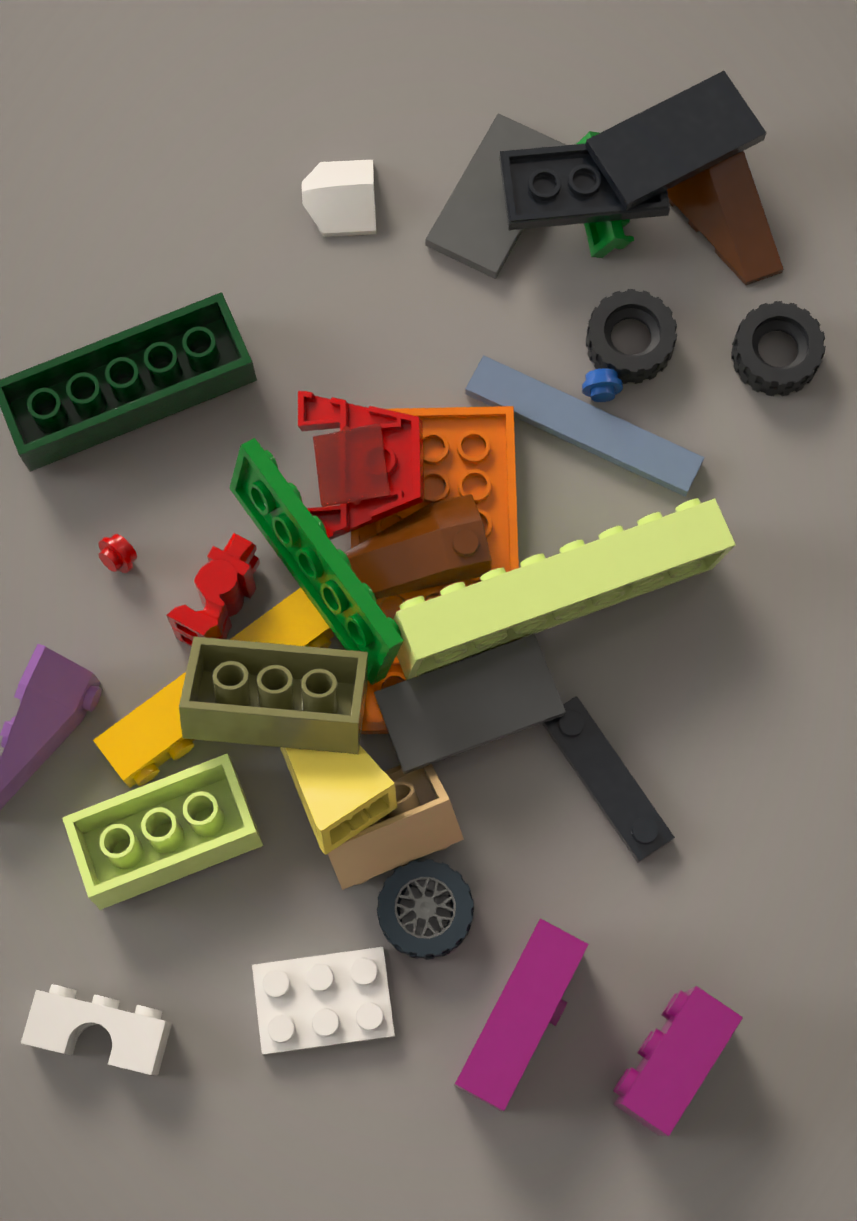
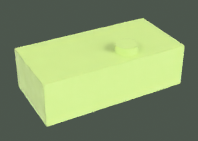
[62,753,264,910]

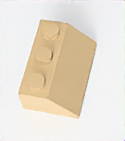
[328,764,464,890]

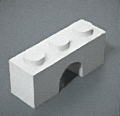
[21,984,172,1076]

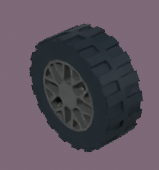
[377,859,474,960]

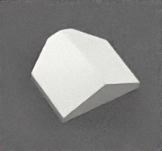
[302,160,376,237]

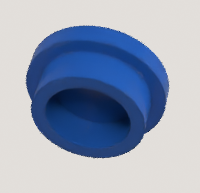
[582,368,623,402]

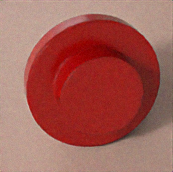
[98,534,137,573]

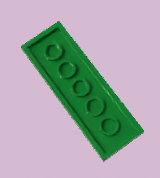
[229,438,404,685]

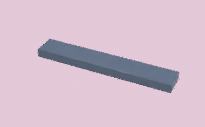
[465,355,705,497]

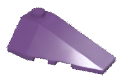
[0,644,102,810]

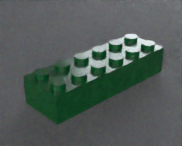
[0,292,257,472]

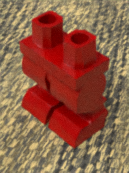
[166,533,260,647]

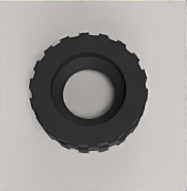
[586,289,677,384]
[731,301,826,396]

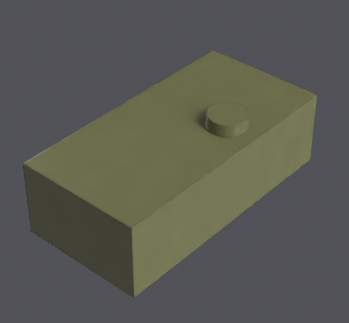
[179,637,368,754]

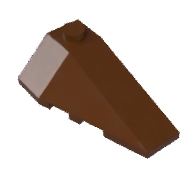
[667,151,784,285]
[345,494,492,599]

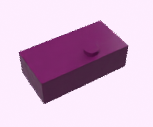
[454,918,589,1112]

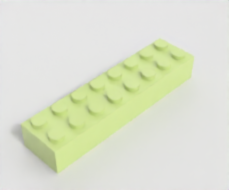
[393,498,736,680]

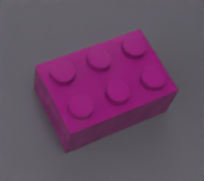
[613,986,743,1136]

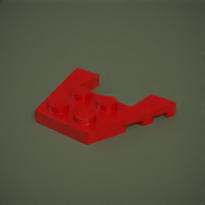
[298,391,424,540]

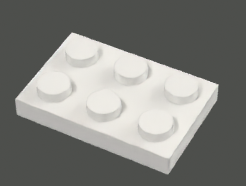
[252,947,395,1055]

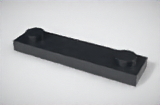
[542,696,675,863]

